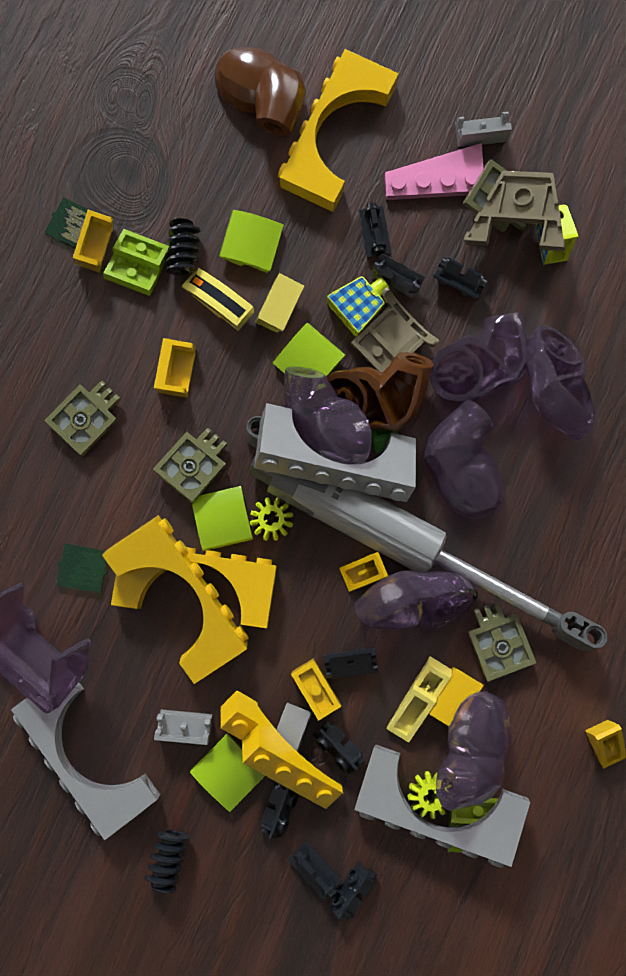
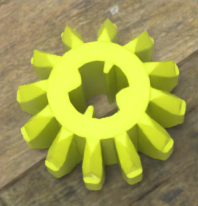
[250,497,293,541]
[407,771,453,819]

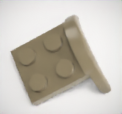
[351,288,440,372]

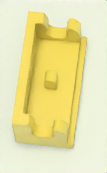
[255,273,304,333]

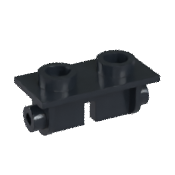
[359,202,391,258]
[370,253,426,299]
[433,257,488,300]
[313,720,364,773]
[260,782,299,839]
[287,840,342,900]
[329,860,377,921]

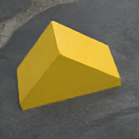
[339,552,388,592]
[585,720,626,769]

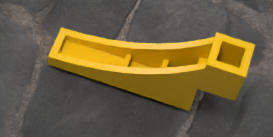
[221,691,343,809]

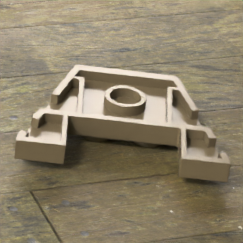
[464,171,565,251]

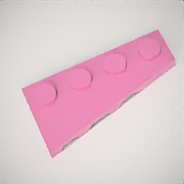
[384,143,484,200]

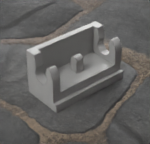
[455,112,512,147]
[154,709,213,745]

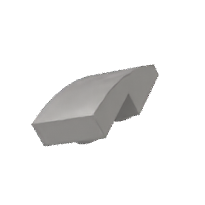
[277,703,312,752]

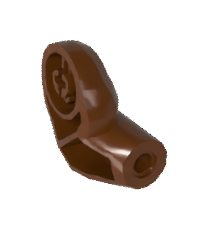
[215,47,306,136]
[317,352,434,432]

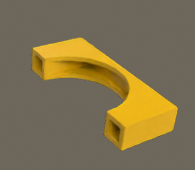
[278,49,399,212]
[102,515,249,684]
[111,547,277,628]

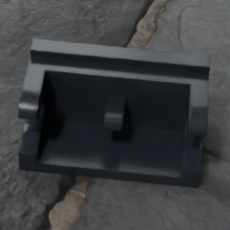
[323,646,379,680]

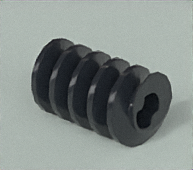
[166,218,201,275]
[144,830,190,893]

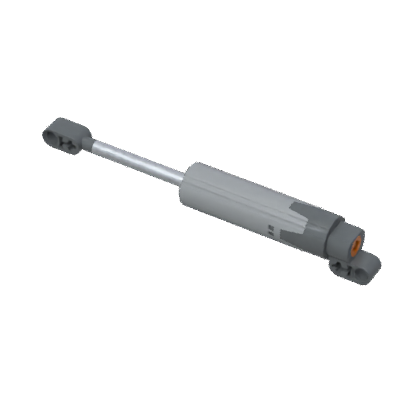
[245,416,607,652]

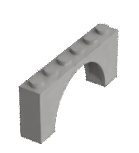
[254,403,416,502]
[11,669,161,840]
[354,745,530,868]

